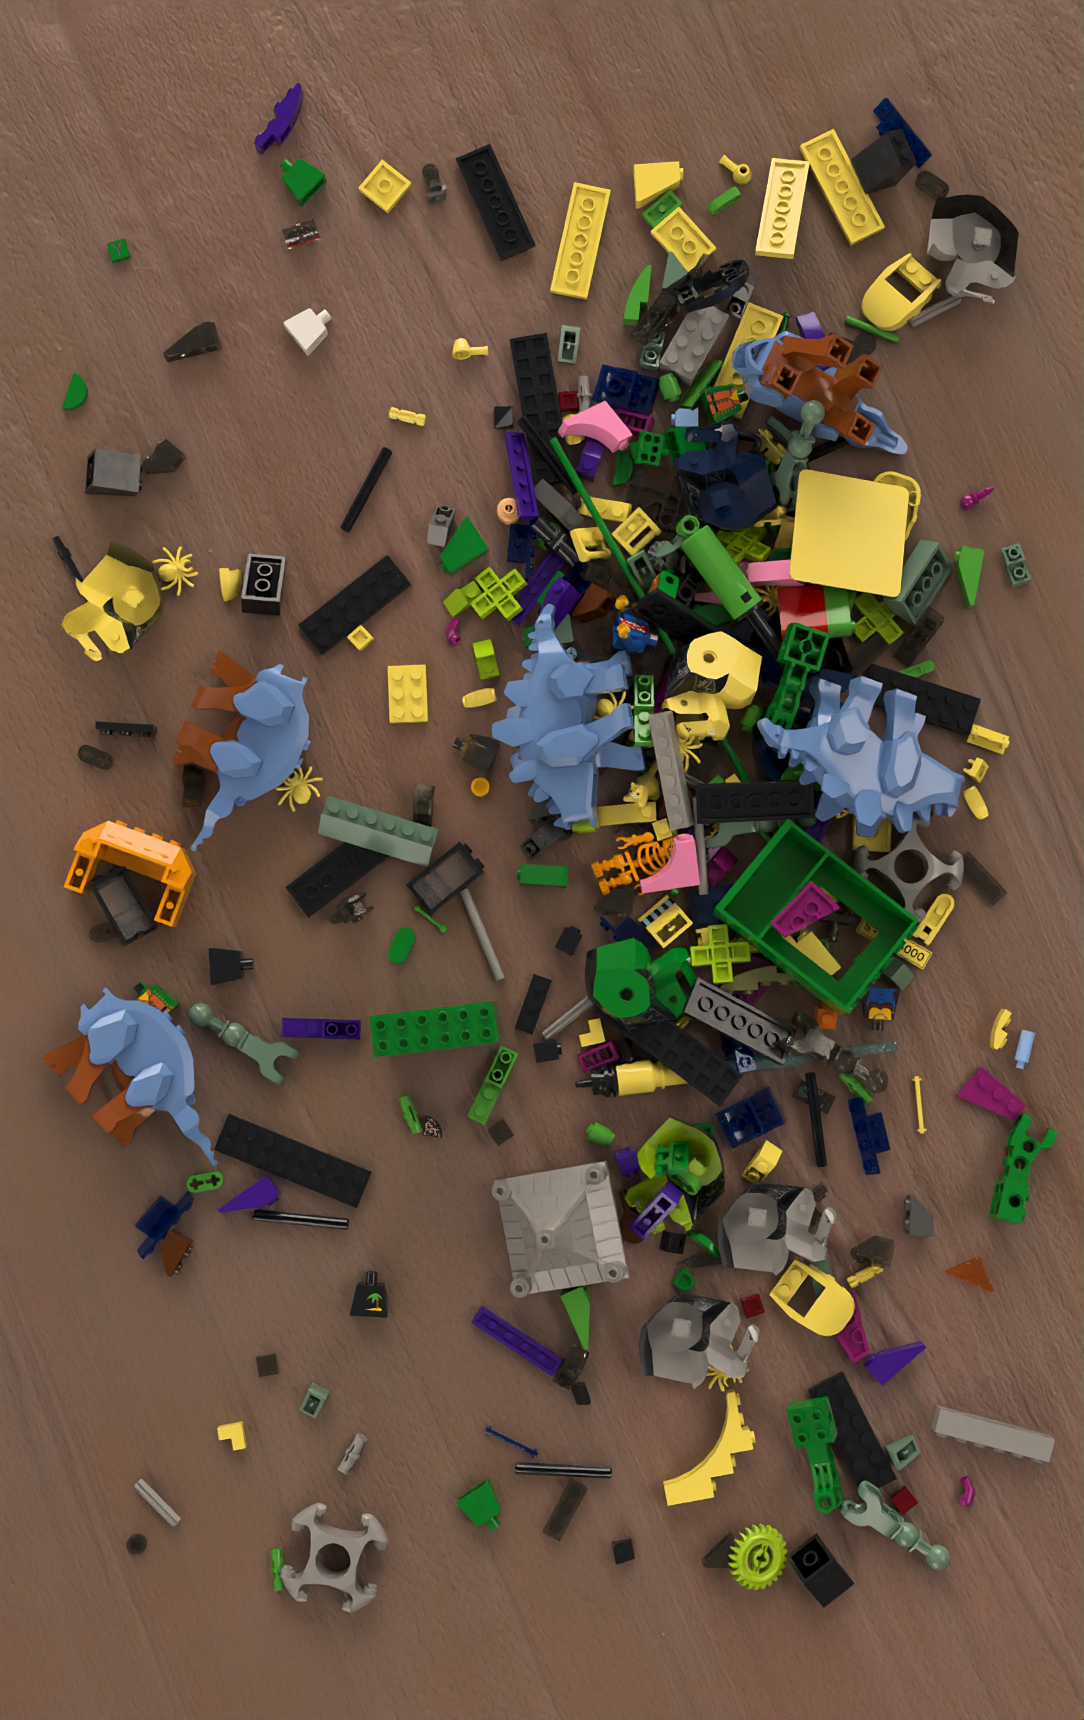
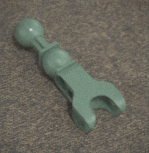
[769,400,825,512]
[705,807,818,848]
[188,1003,300,1084]
[840,1481,951,1570]

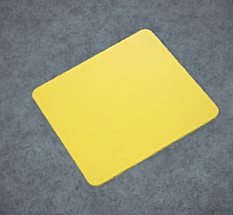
[789,469,909,597]

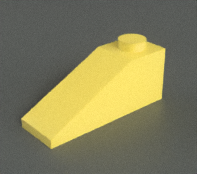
[597,802,657,826]

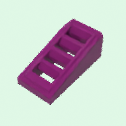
[616,408,655,435]
[577,1039,621,1073]

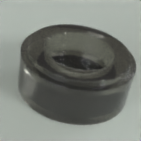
[126,1533,147,1555]

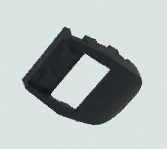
[673,259,750,314]

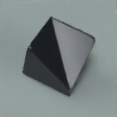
[494,406,513,429]

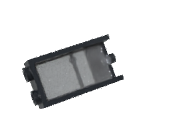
[406,842,485,916]
[89,866,158,947]

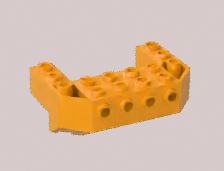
[64,820,196,928]

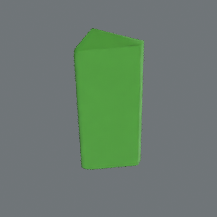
[679,360,723,411]

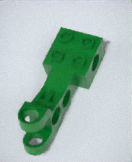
[765,622,830,730]
[988,1113,1058,1225]
[786,1396,844,1514]

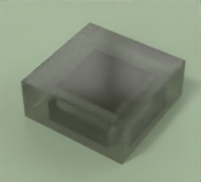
[256,1353,279,1377]

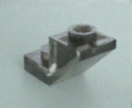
[182,765,204,807]
[810,1183,828,1227]

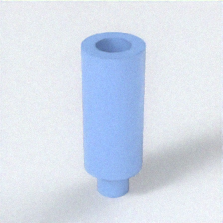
[1014,1030,1035,1069]

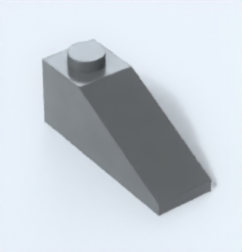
[534,479,584,533]

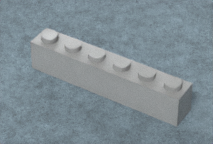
[648,710,694,830]
[931,1405,1055,1464]

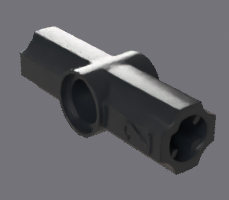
[530,515,579,568]

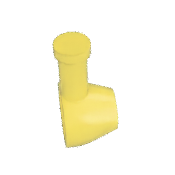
[719,155,752,185]
[452,338,488,360]

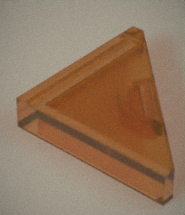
[945,1256,994,1292]

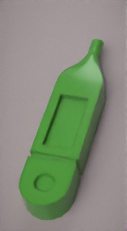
[899,660,935,678]

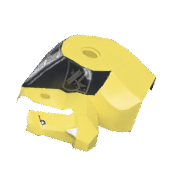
[61,542,163,661]
[662,631,762,741]

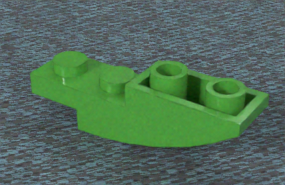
[633,675,654,747]
[467,1046,518,1125]

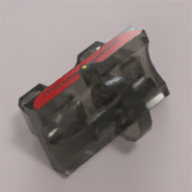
[282,219,320,249]

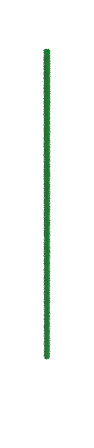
[550,437,779,836]

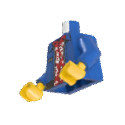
[612,595,658,653]

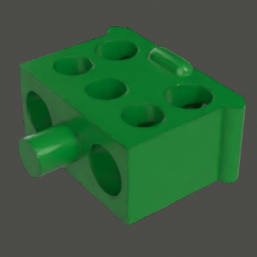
[634,429,669,467]

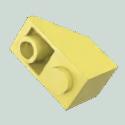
[741,1140,782,1183]

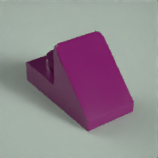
[707,847,739,887]

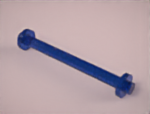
[485,1426,538,1458]

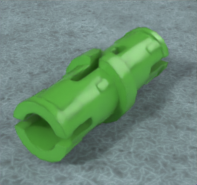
[838,1068,874,1105]
[397,1094,423,1135]
[270,1547,286,1591]

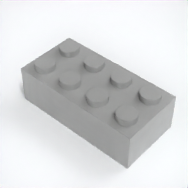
[658,306,729,387]

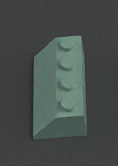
[883,540,953,626]

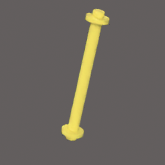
[912,1076,927,1134]

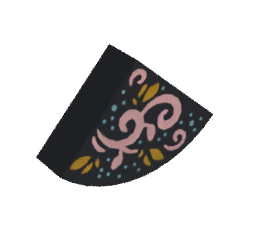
[423,1116,442,1138]

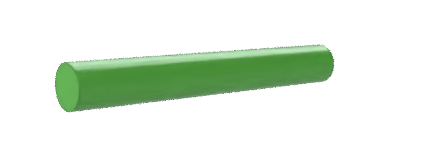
[845,316,900,343]

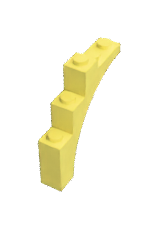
[729,931,841,976]
[663,1388,756,1506]

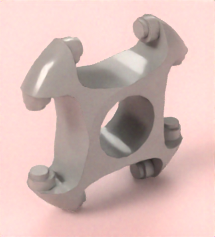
[853,813,964,922]
[280,1502,388,1613]

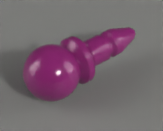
[960,486,995,510]

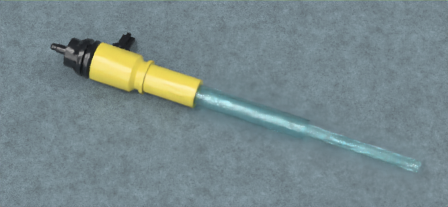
[575,1039,897,1097]

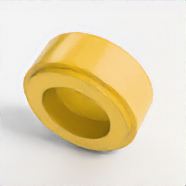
[471,777,490,797]

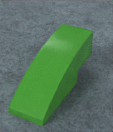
[623,265,651,326]

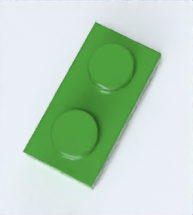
[642,190,683,229]

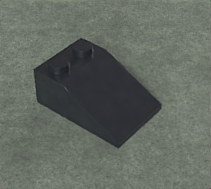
[241,553,286,616]

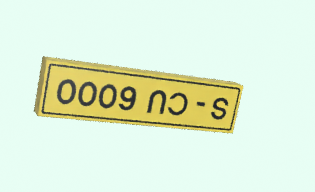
[855,919,932,970]

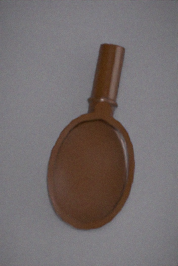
[618,1189,643,1244]

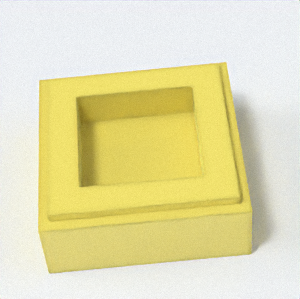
[347,624,374,652]

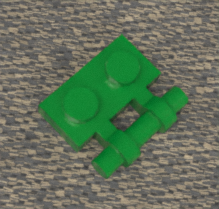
[654,1141,690,1177]

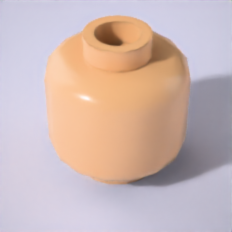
[497,498,519,525]

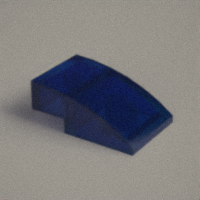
[592,364,659,416]
[715,1086,787,1149]

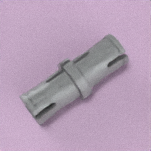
[577,376,592,413]
[338,1433,368,1475]

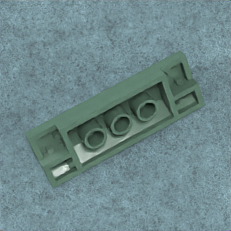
[318,796,439,867]

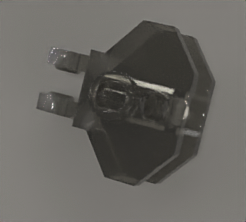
[329,892,374,925]

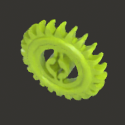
[728,1524,788,1591]

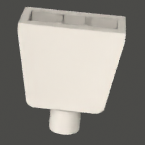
[283,308,332,356]

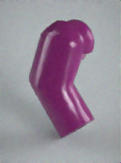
[445,617,461,646]
[958,1476,975,1507]

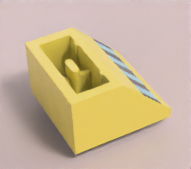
[638,895,693,949]

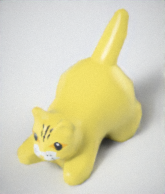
[623,760,660,807]

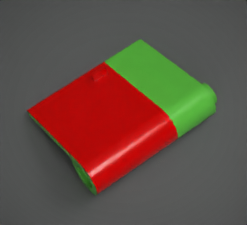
[777,584,856,641]

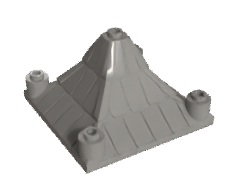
[492,1161,630,1298]

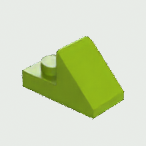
[443,581,482,617]
[472,639,500,680]

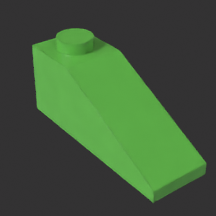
[953,546,985,609]
[560,1286,592,1350]

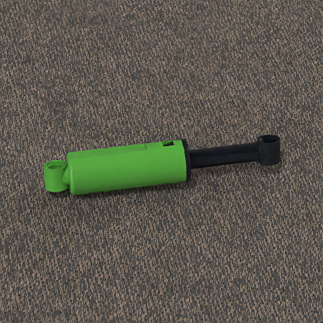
[676,515,785,676]

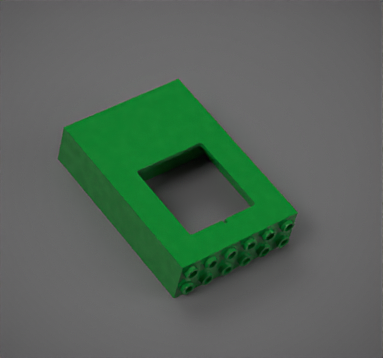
[713,819,919,1017]
[369,1001,502,1057]

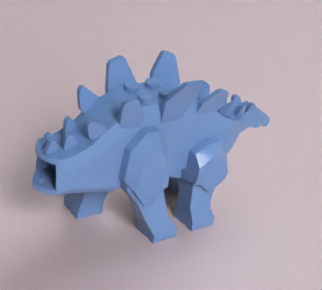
[492,604,648,830]
[757,676,965,837]

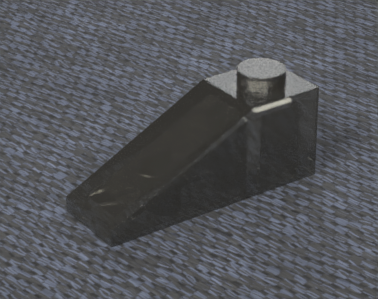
[163,321,222,362]
[893,606,944,667]

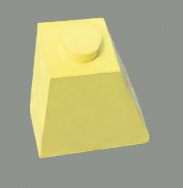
[633,161,683,208]

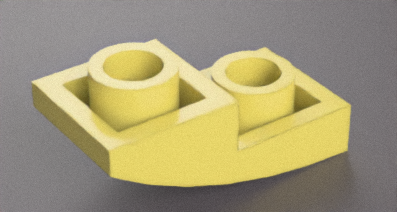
[990,1009,1012,1050]

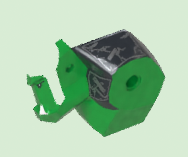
[585,938,697,1031]

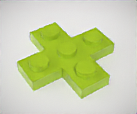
[715,524,772,565]
[470,566,528,621]
[852,592,904,646]
[690,924,751,984]

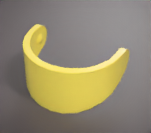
[463,688,497,708]
[963,786,989,820]

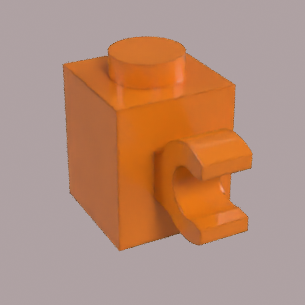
[813,1002,837,1030]

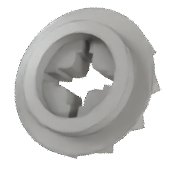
[647,541,678,571]

